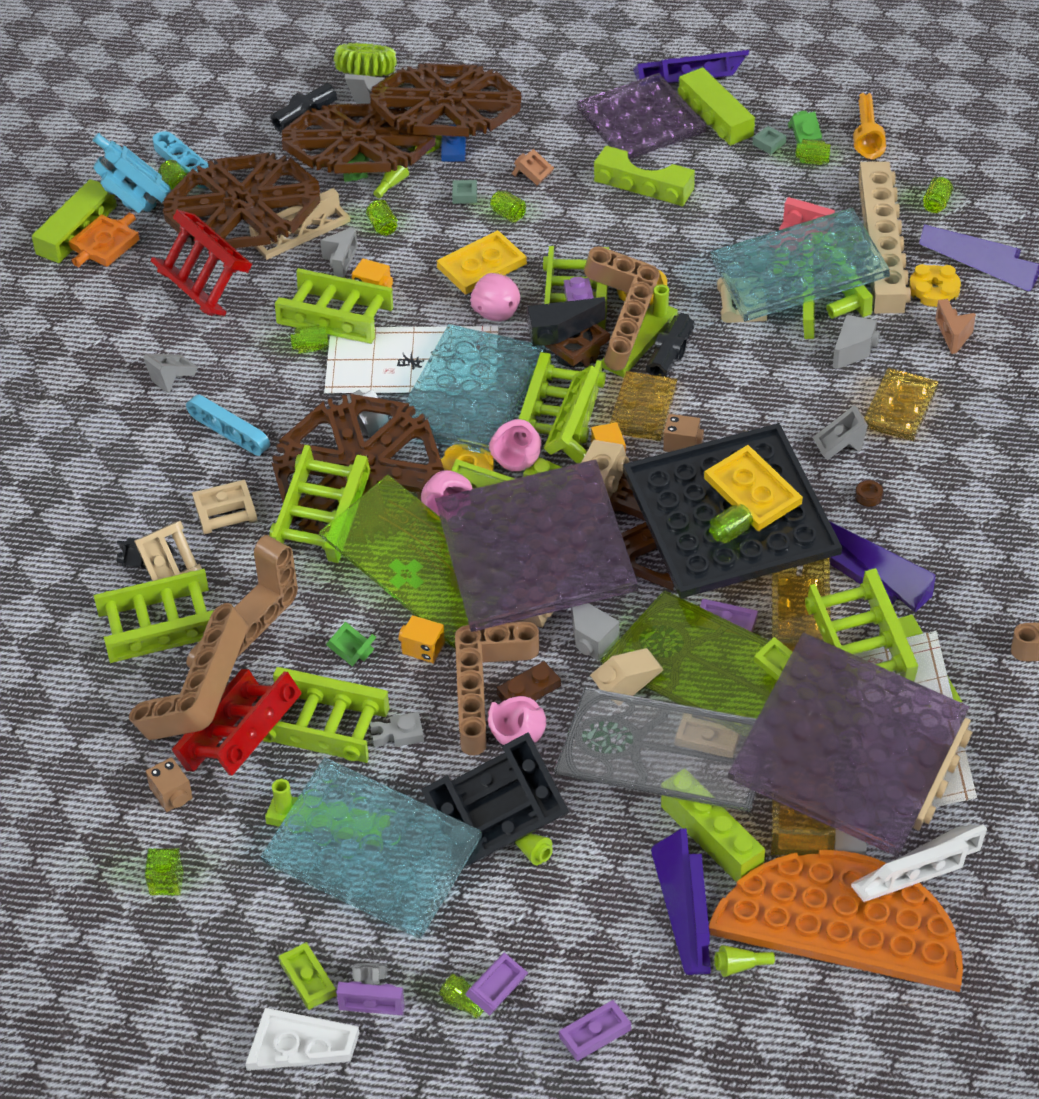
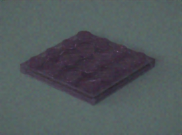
[577,73,706,159]

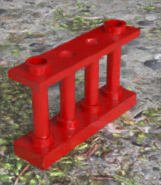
[150,210,252,316]
[171,669,302,776]

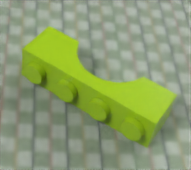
[594,146,695,206]

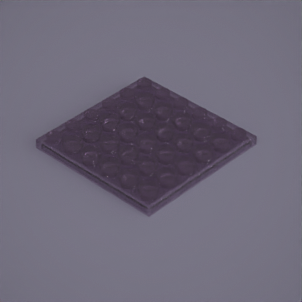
[435,459,639,632]
[727,632,970,857]

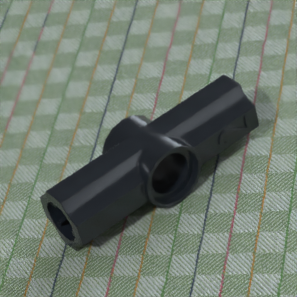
[270,82,337,133]
[646,312,695,380]

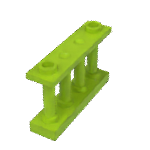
[543,246,609,330]
[275,268,393,344]
[519,352,606,446]
[269,445,371,563]
[93,568,214,663]
[805,568,919,698]
[262,667,390,763]

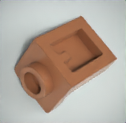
[512,149,554,186]

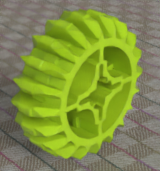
[334,42,397,77]

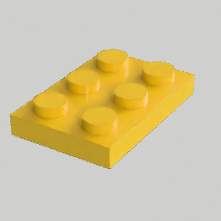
[437,230,527,295]
[704,445,803,531]

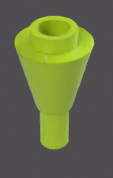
[373,165,409,199]
[515,833,553,865]
[714,945,775,977]

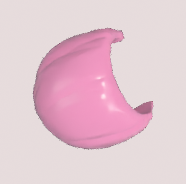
[470,273,520,321]
[489,419,542,472]
[421,470,473,526]
[487,696,546,745]

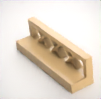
[249,188,351,260]

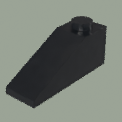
[527,297,606,347]

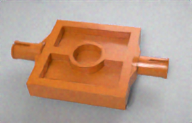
[69,212,140,267]

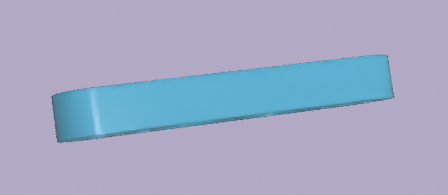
[153,131,208,188]
[186,394,270,456]

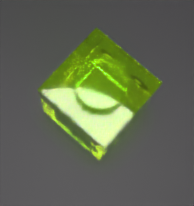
[145,848,184,895]

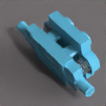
[92,133,172,213]

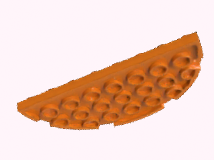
[709,850,963,992]

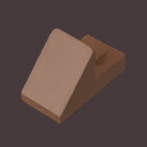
[935,299,976,354]

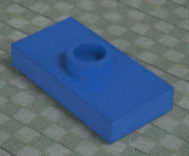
[441,125,466,162]

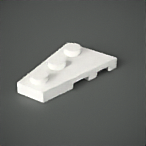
[246,1008,359,1070]

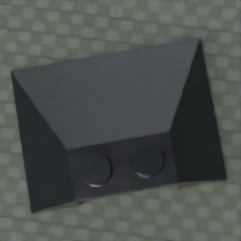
[421,732,570,870]

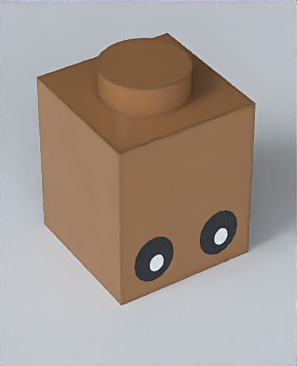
[663,414,704,452]
[145,757,193,813]

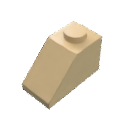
[590,648,664,708]

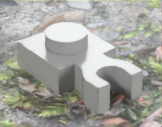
[370,712,424,747]
[352,963,387,985]

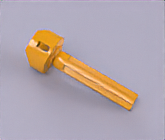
[853,93,886,160]

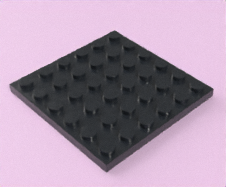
[623,423,842,599]

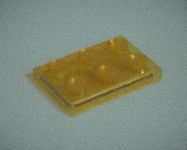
[864,368,939,442]
[610,371,677,441]

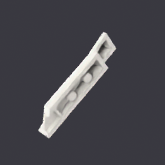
[851,825,987,902]

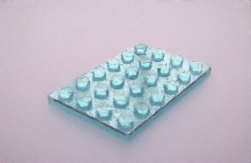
[710,207,890,322]
[405,324,546,454]
[261,757,482,939]

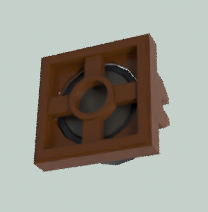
[544,324,610,368]

